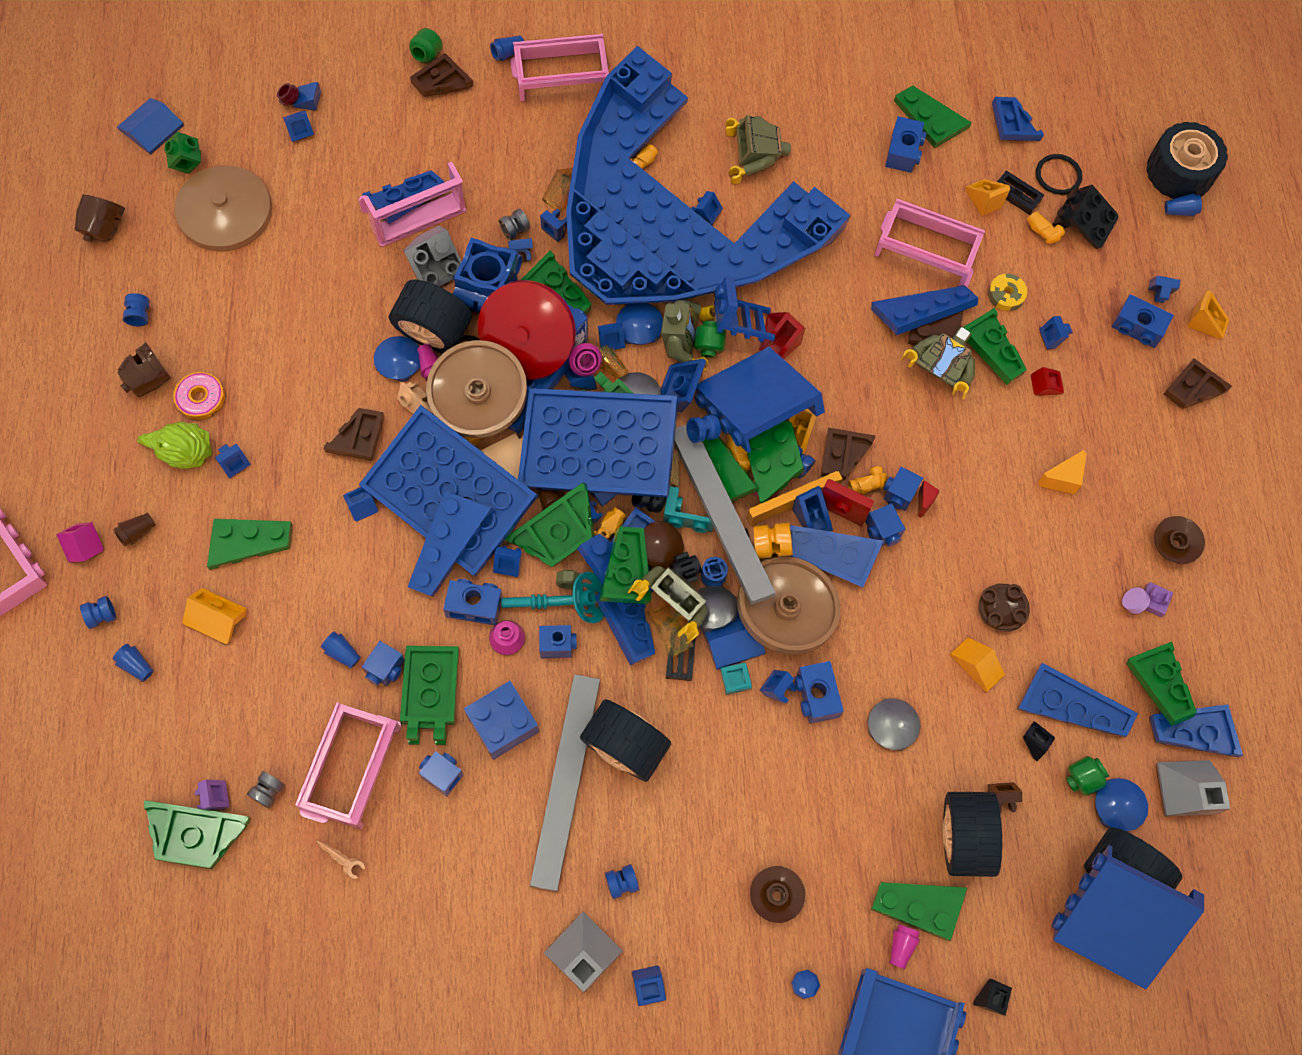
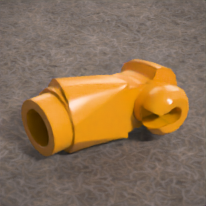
[630,144,658,169]
[1027,211,1065,244]
[727,435,752,472]
[848,466,887,495]
[594,507,626,541]

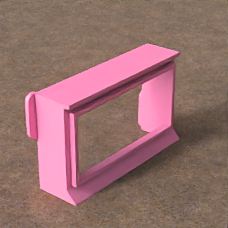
[511,34,609,101]
[359,162,467,247]
[874,199,985,288]
[295,702,402,830]

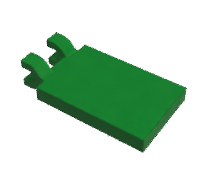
[400,646,459,745]

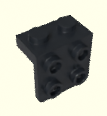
[1053,184,1119,249]

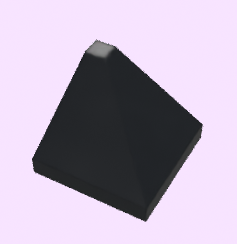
[1023,721,1055,761]
[973,979,1012,1016]

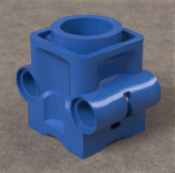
[453,238,522,313]

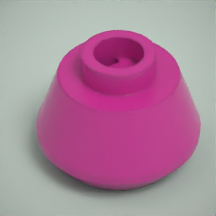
[569,343,602,377]
[489,620,525,655]

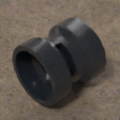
[631,495,666,513]

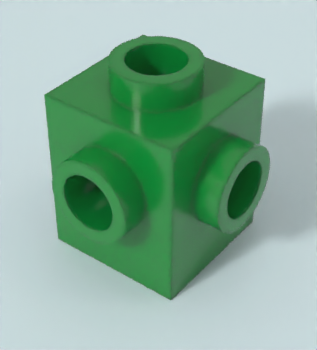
[164,132,201,174]

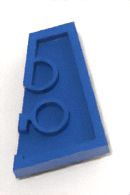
[362,170,445,224]
[577,533,654,612]
[595,593,655,666]
[1149,704,1243,758]

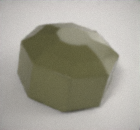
[556,570,580,590]

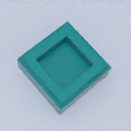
[720,662,752,695]

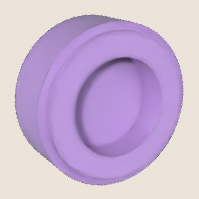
[1122,587,1150,614]

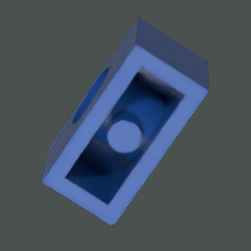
[885,116,926,173]
[1111,294,1174,348]
[443,579,503,625]
[794,661,844,724]

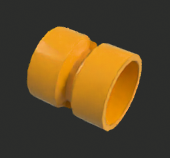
[753,523,793,559]

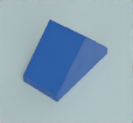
[792,486,833,532]

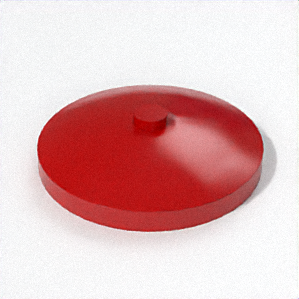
[478,280,576,380]

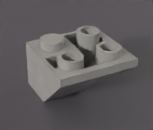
[403,226,462,287]
[1156,760,1230,816]
[544,912,623,994]

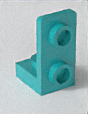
[663,486,713,533]

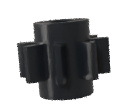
[671,552,702,583]

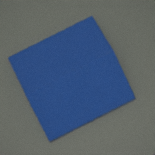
[117,98,184,155]
[660,359,706,412]
[702,610,766,670]

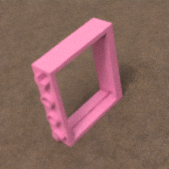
[0,508,48,616]

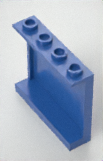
[695,347,825,453]
[1052,845,1204,989]
[838,968,966,1055]

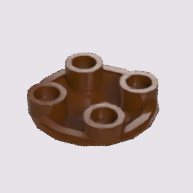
[644,521,684,569]
[979,584,1030,632]

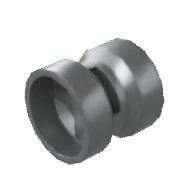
[498,208,531,240]
[246,771,285,809]

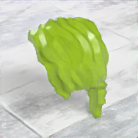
[137,422,212,469]

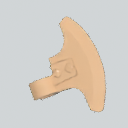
[316,841,365,879]

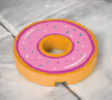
[173,372,225,420]

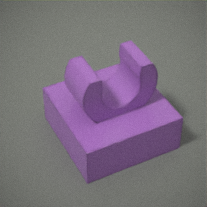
[1144,582,1173,617]
[194,780,230,810]

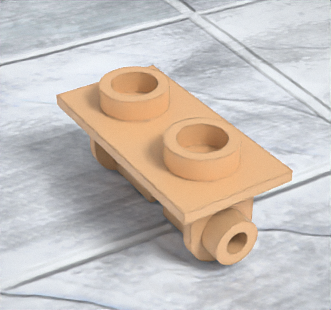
[397,382,433,414]

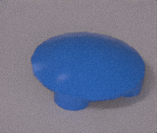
[616,303,663,345]
[374,336,420,382]
[1095,778,1148,832]

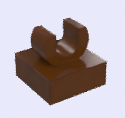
[988,782,1022,813]

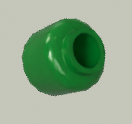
[409,28,443,63]
[694,321,727,358]
[1065,756,1109,796]

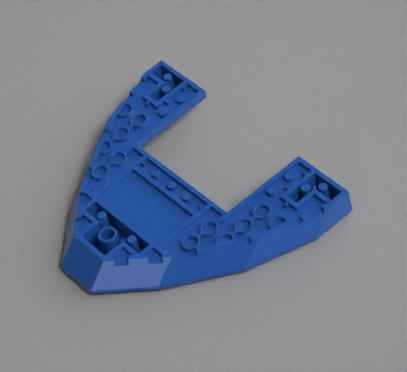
[566,46,851,305]

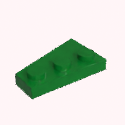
[894,86,972,148]
[521,250,591,315]
[963,308,1027,385]
[702,436,760,502]
[207,519,293,570]
[599,526,651,604]
[1126,642,1197,726]
[870,882,967,941]

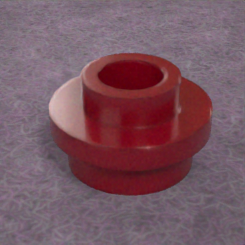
[277,83,299,106]

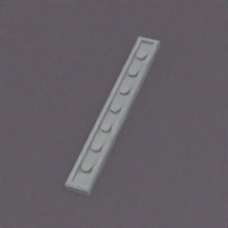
[674,424,776,605]
[530,674,600,892]

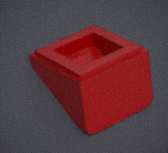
[1031,367,1064,396]
[918,481,940,518]

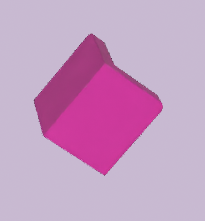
[56,522,104,562]

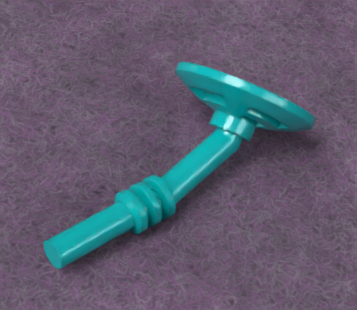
[501,572,604,624]

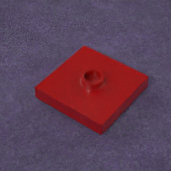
[822,479,874,527]

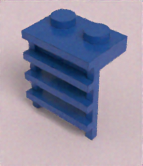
[714,276,775,342]

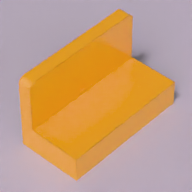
[182,588,247,644]

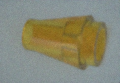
[599,345,629,379]

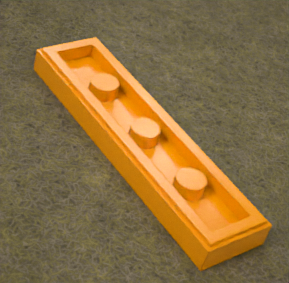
[747,471,843,526]

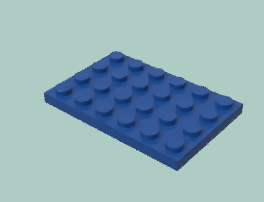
[518,388,679,498]
[359,405,539,577]

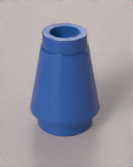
[490,35,524,61]
[1164,193,1202,217]
[321,631,361,669]
[112,644,154,682]

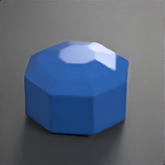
[791,970,820,999]

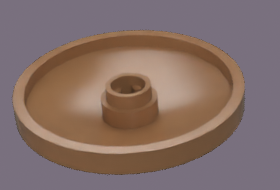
[175,166,272,251]
[426,340,528,438]
[737,556,841,655]

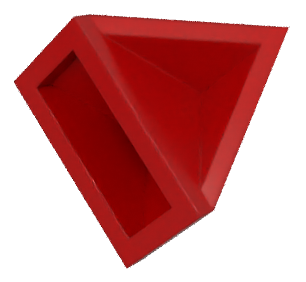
[759,312,806,359]

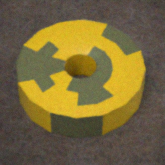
[988,274,1027,311]

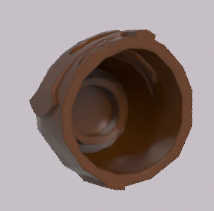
[74,194,125,243]
[117,342,171,397]

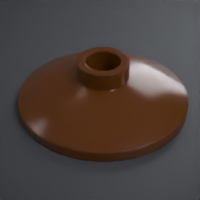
[1154,516,1205,564]
[750,866,805,923]

